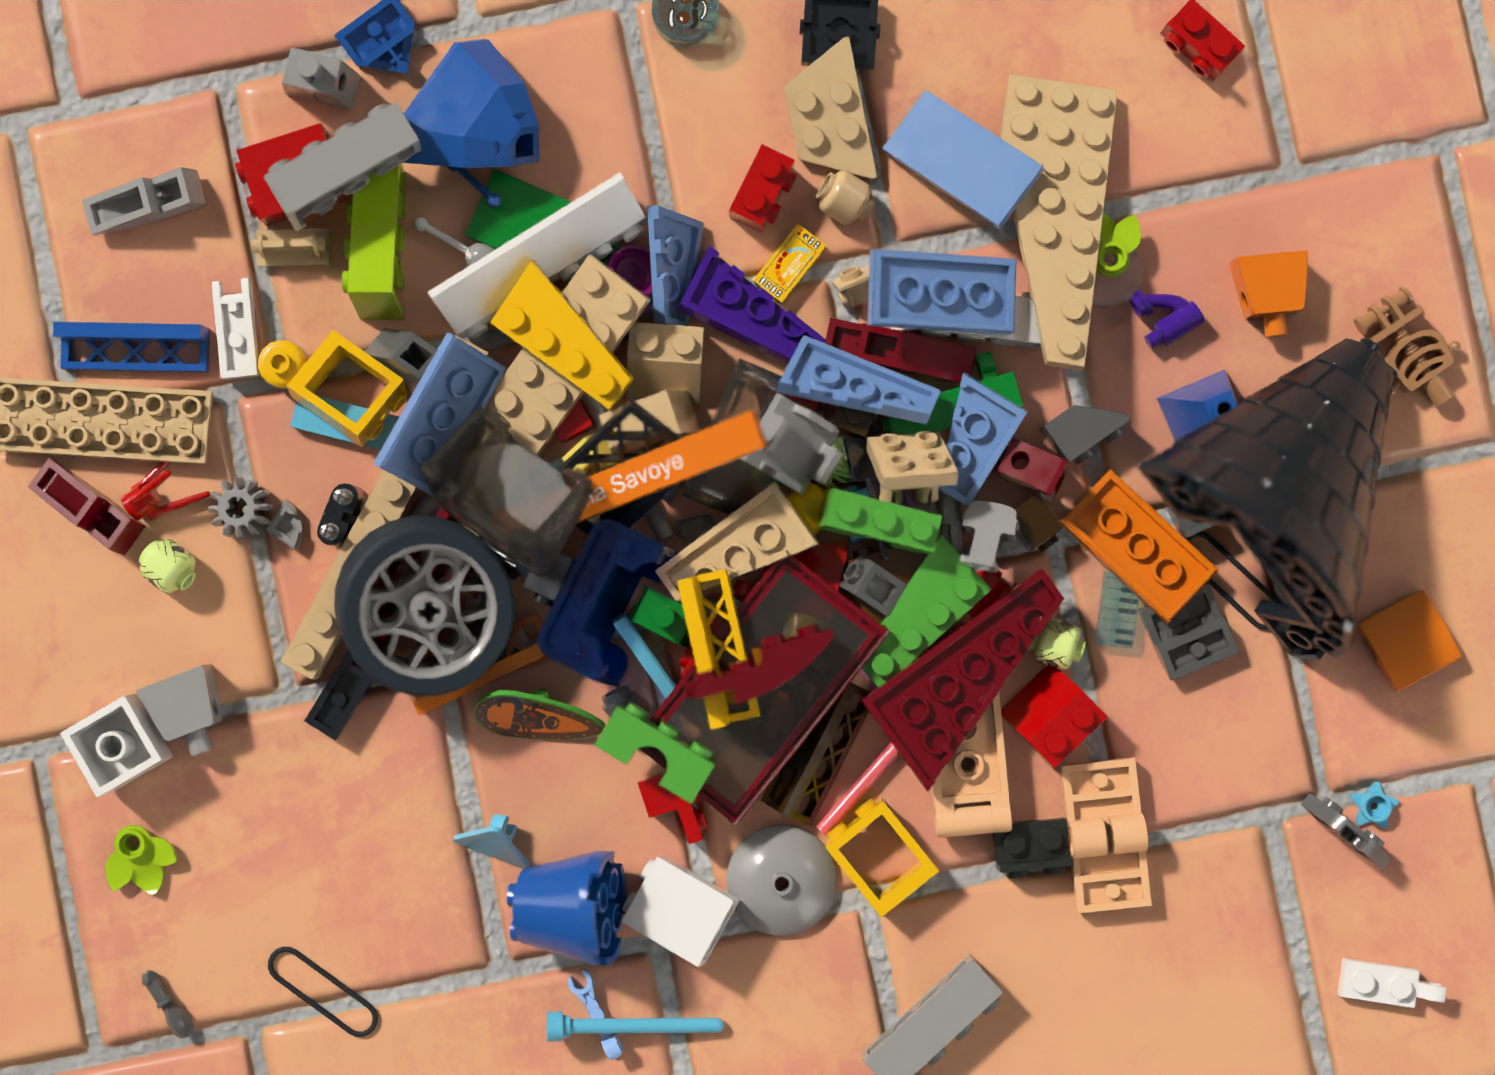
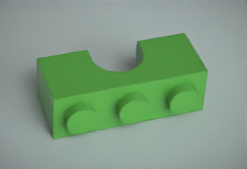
[818,488,942,555]
[594,702,717,804]

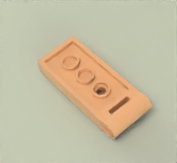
[931,692,1012,838]

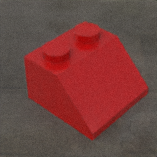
[1001,665,1108,769]

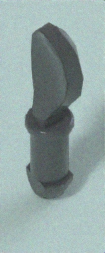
[142,970,194,1039]

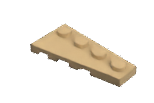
[655,483,819,601]

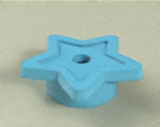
[1351,781,1399,829]

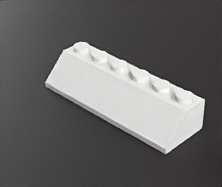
[428,173,648,340]

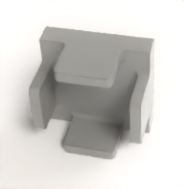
[740,393,842,495]

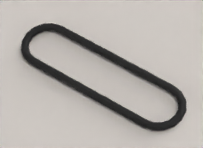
[1185,532,1282,630]
[268,947,378,1037]

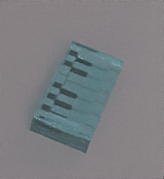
[1094,571,1139,649]

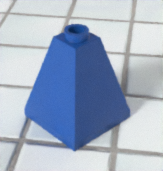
[1156,369,1240,441]

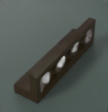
[760,670,871,826]

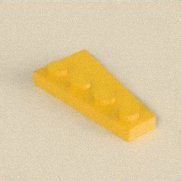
[490,261,634,410]

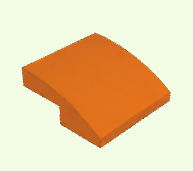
[1357,589,1462,693]

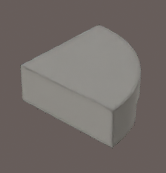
[265,500,304,550]
[675,514,713,543]

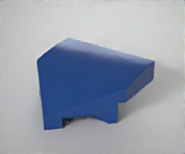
[334,0,415,74]

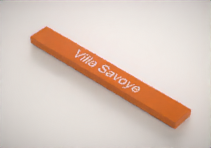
[490,410,768,552]

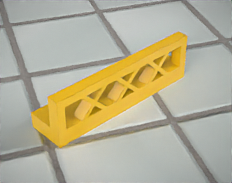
[677,569,761,729]

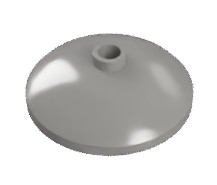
[727,824,837,936]

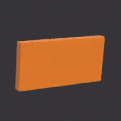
[1059,469,1219,624]

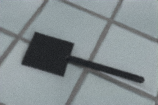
[843,438,889,560]

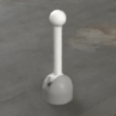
[414,217,495,266]

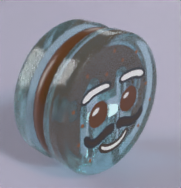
[651,0,719,48]

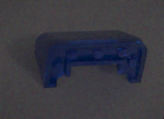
[538,519,678,687]

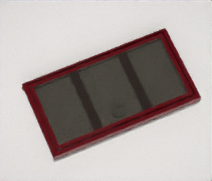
[639,555,890,825]

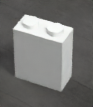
[622,855,740,967]

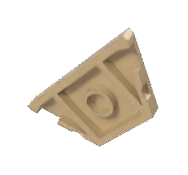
[784,37,877,179]

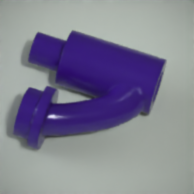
[1129,290,1205,349]

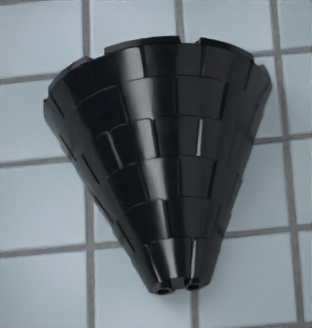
[1137,338,1398,660]

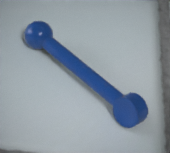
[447,167,502,208]

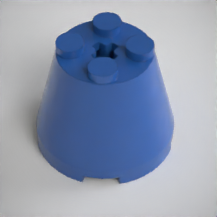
[507,851,627,965]

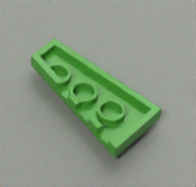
[862,534,992,687]

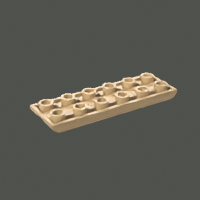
[0,377,213,465]

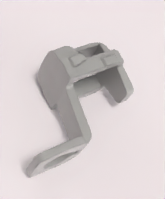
[959,501,1020,573]

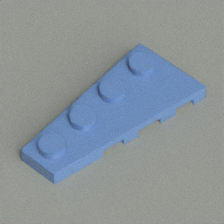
[776,335,941,424]

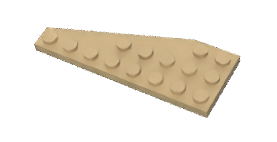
[1000,74,1118,371]

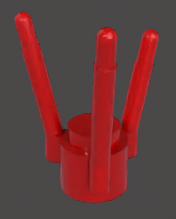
[121,462,211,521]

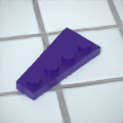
[677,246,826,365]

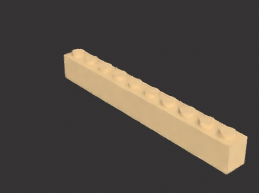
[280,335,494,680]

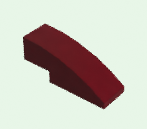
[28,458,146,556]

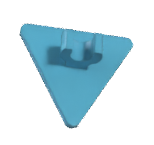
[453,814,530,869]

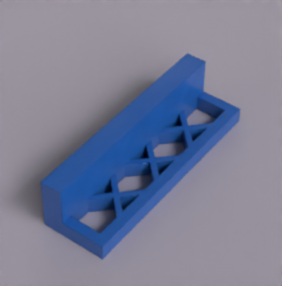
[53,322,210,372]

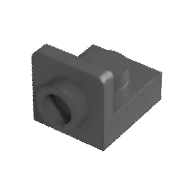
[840,556,907,616]

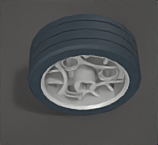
[334,516,515,696]

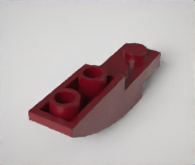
[825,318,977,384]
[684,624,834,704]

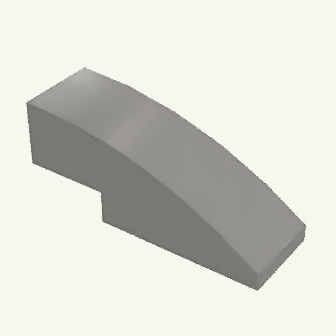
[82,167,207,236]

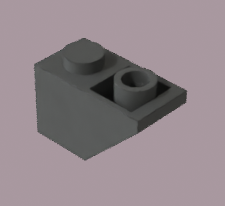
[364,328,437,393]
[1040,405,1130,465]

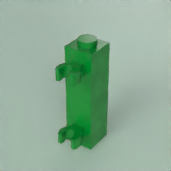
[879,352,1024,435]

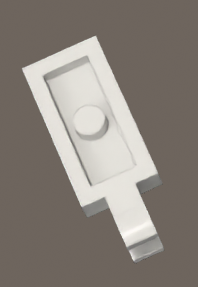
[1337,958,1446,1008]

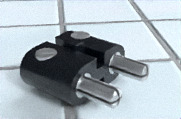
[317,483,366,547]

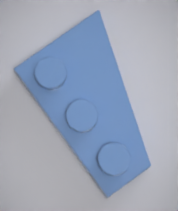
[647,206,704,326]
[939,373,1028,507]

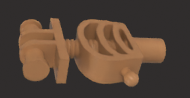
[1353,287,1461,407]

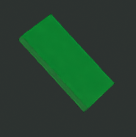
[465,169,623,282]

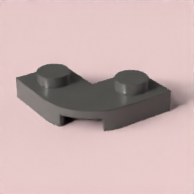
[1301,793,1392,870]

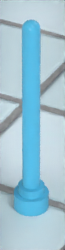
[546,1011,724,1042]

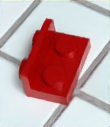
[1160,0,1246,82]

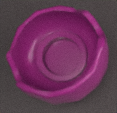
[606,244,652,297]

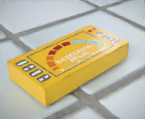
[753,224,827,304]

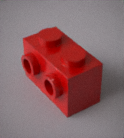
[729,144,798,233]

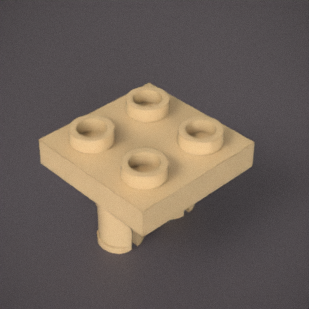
[866,431,958,505]

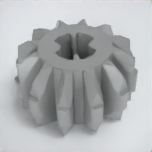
[208,477,273,540]

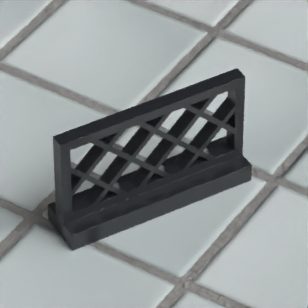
[534,399,682,554]

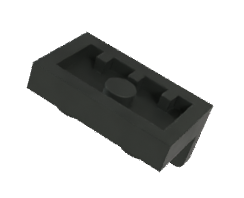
[993,817,1074,878]

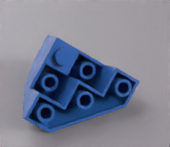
[403,39,540,168]

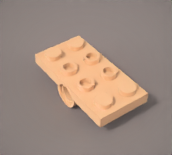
[1060,757,1152,914]

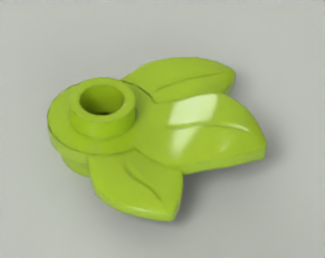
[1096,212,1141,278]
[105,825,177,895]

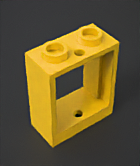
[287,330,407,447]
[824,798,939,918]

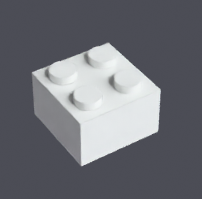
[60,694,173,798]

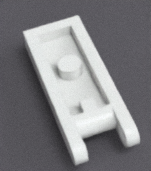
[212,278,261,380]

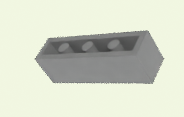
[862,954,1003,1075]

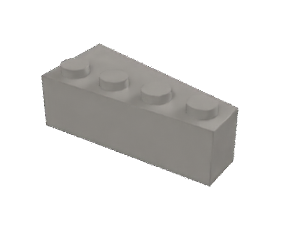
[264,102,422,232]

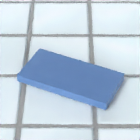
[882,90,1044,229]
[868,249,1017,335]
[373,332,507,497]

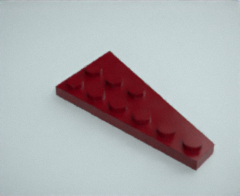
[861,568,1064,792]

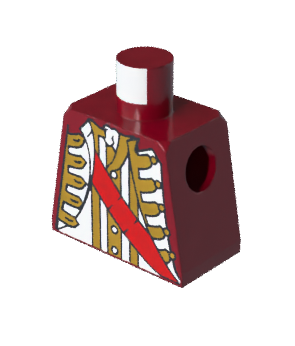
[995,438,1068,503]

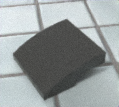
[1138,583,1239,681]

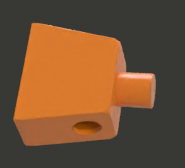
[1230,250,1308,338]

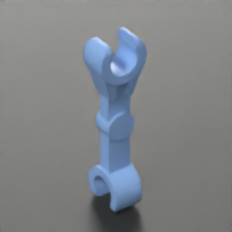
[568,969,624,1060]

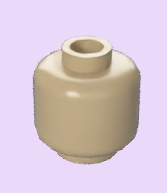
[816,170,873,225]

